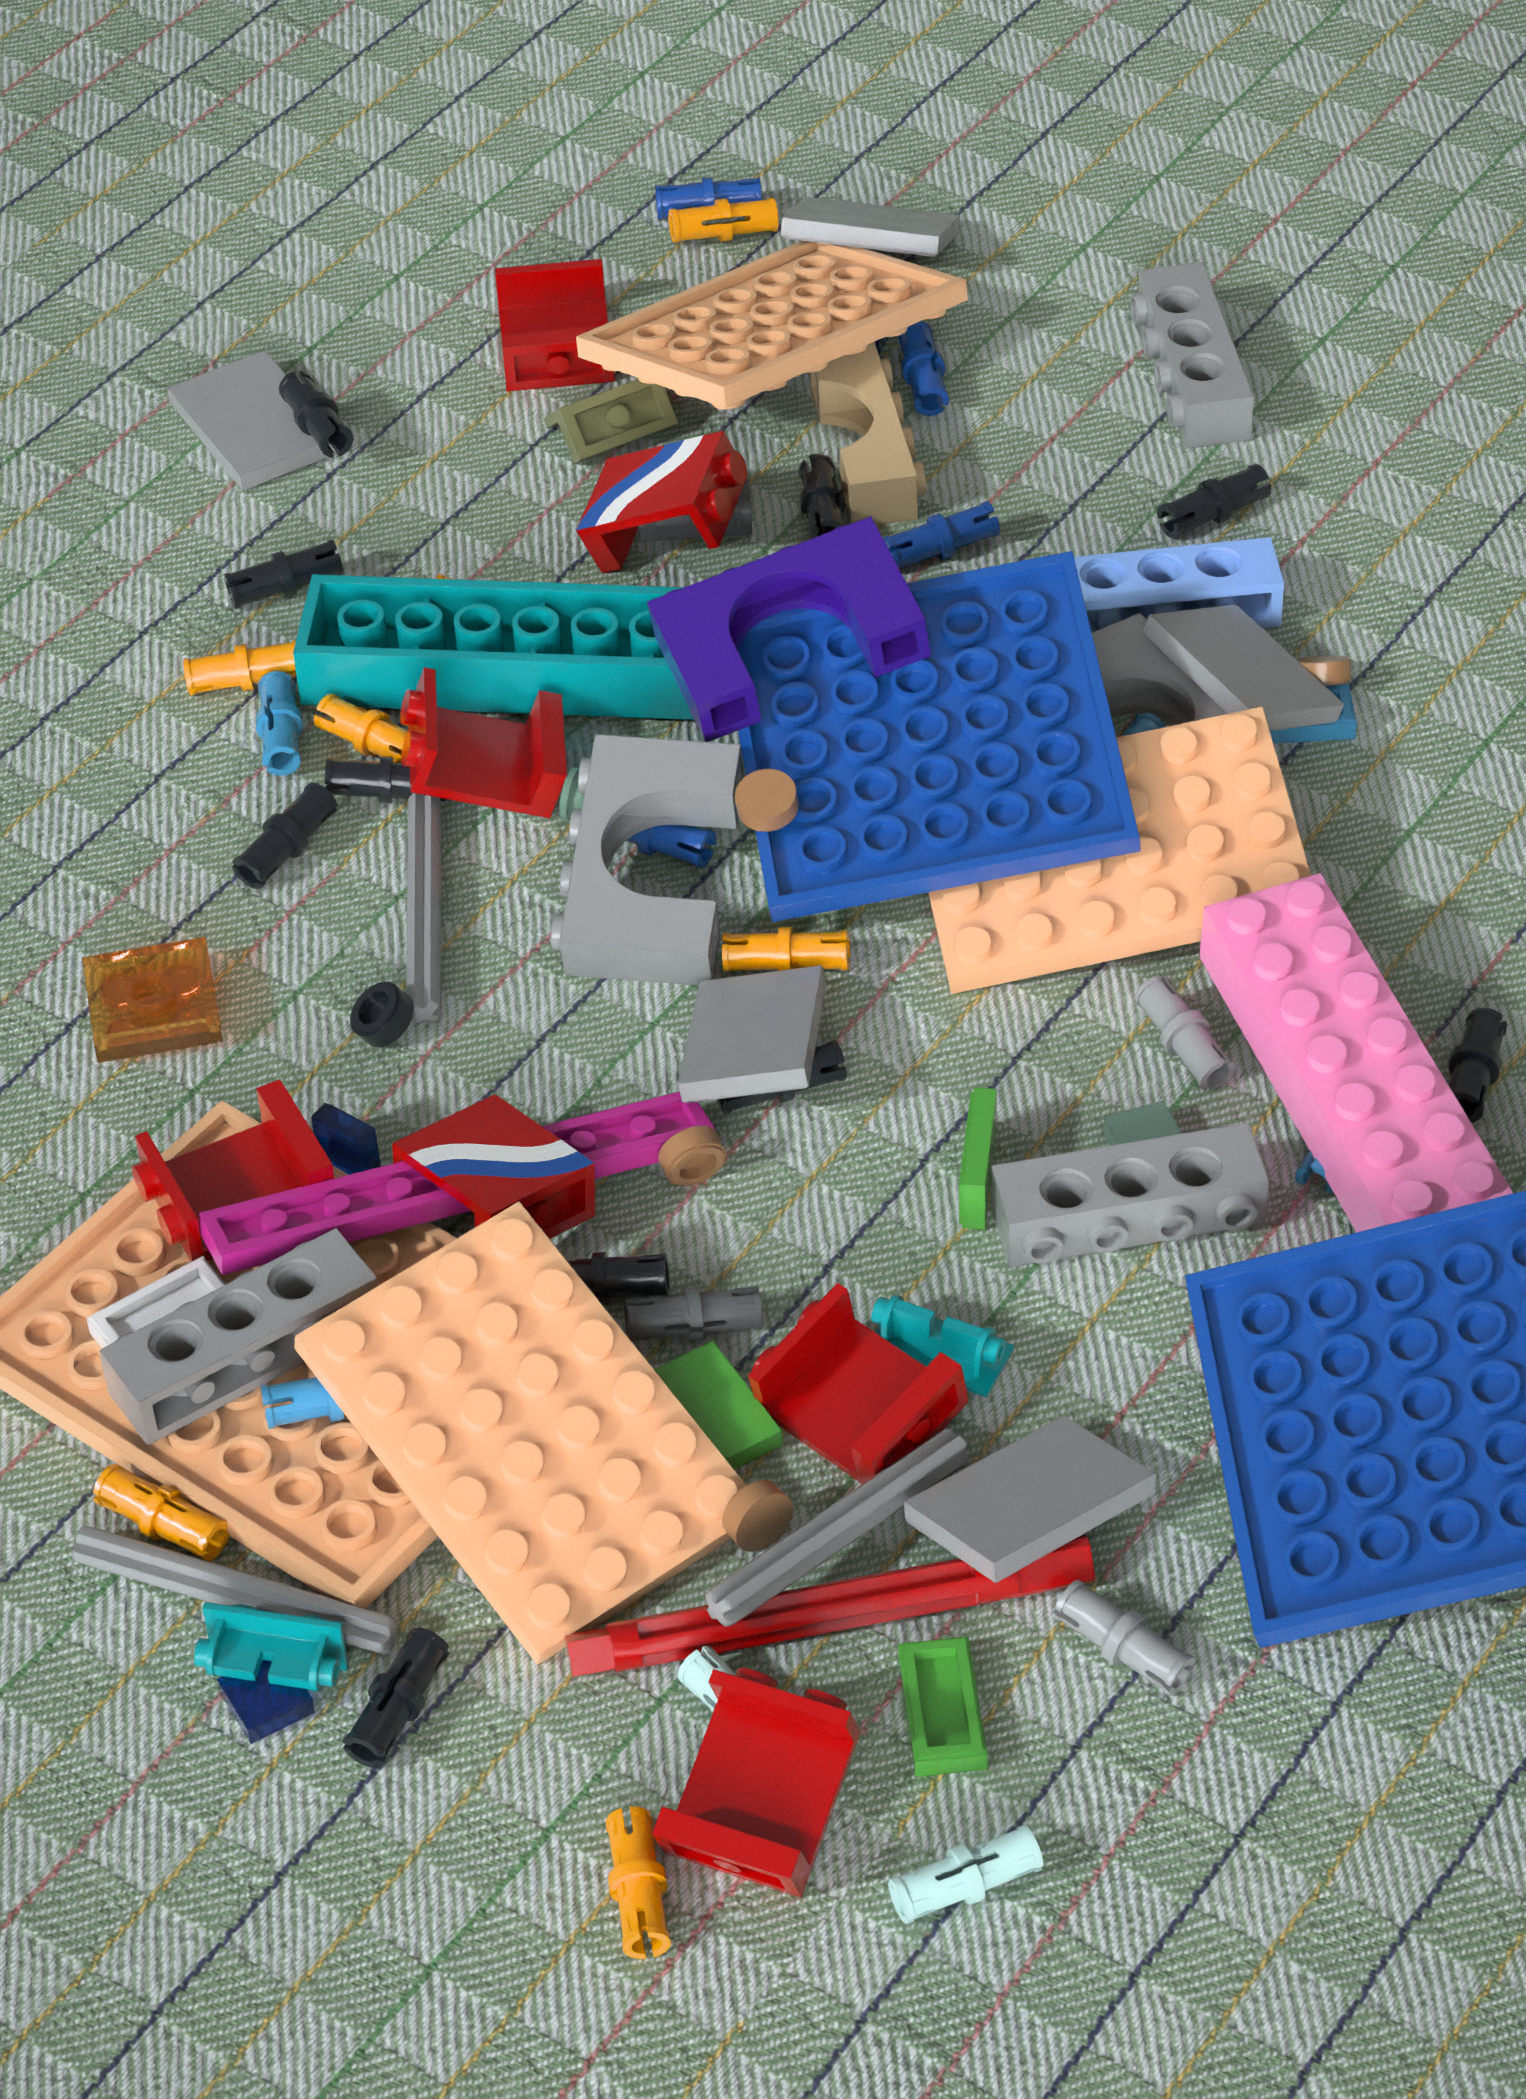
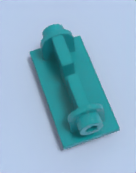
[871,1294,1014,1398]
[194,1602,349,1692]

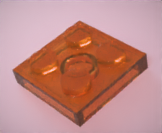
[82,937,223,1063]

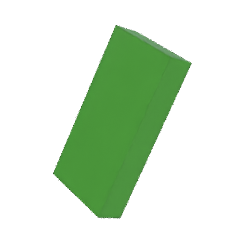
[959,1087,997,1230]
[654,1341,783,1470]
[898,1636,988,1777]

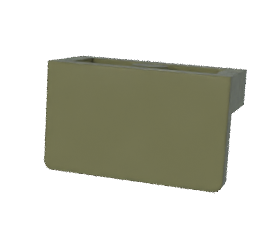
[543,379,679,464]

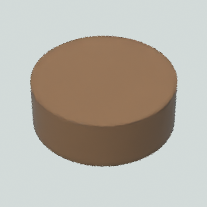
[1296,656,1352,686]
[735,769,799,832]
[658,1126,727,1186]
[722,1480,794,1552]

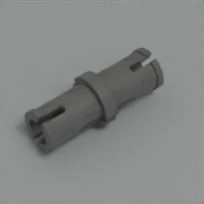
[624,1286,763,1342]

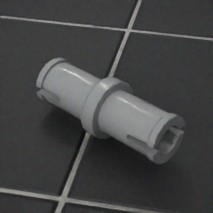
[1134,975,1236,1091]
[1053,1580,1196,1697]

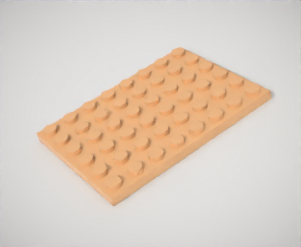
[0,1100,457,1608]

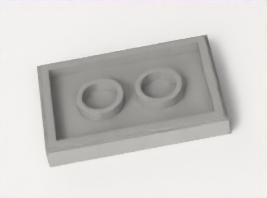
[781,197,960,257]
[167,350,337,491]
[1143,604,1344,731]
[678,965,826,1103]
[904,1415,1156,1583]

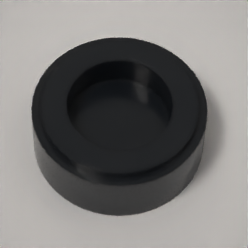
[350,982,414,1047]

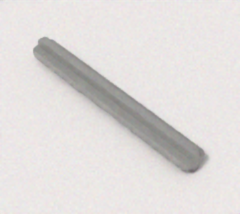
[406,793,442,1024]
[705,1429,968,1627]
[72,1526,399,1654]

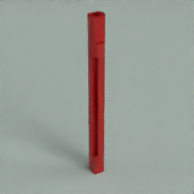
[565,1535,1096,1677]

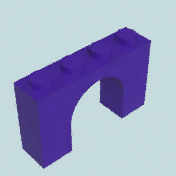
[647,516,931,742]

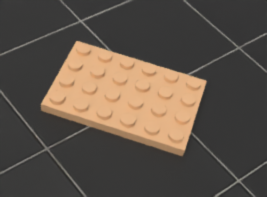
[576,241,968,409]
[928,706,1311,994]
[294,1202,746,1665]

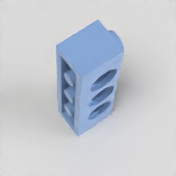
[1074,537,1284,633]

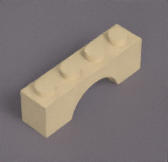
[809,342,926,525]

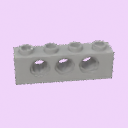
[1130,262,1254,449]
[991,1123,1269,1267]
[99,1228,378,1445]

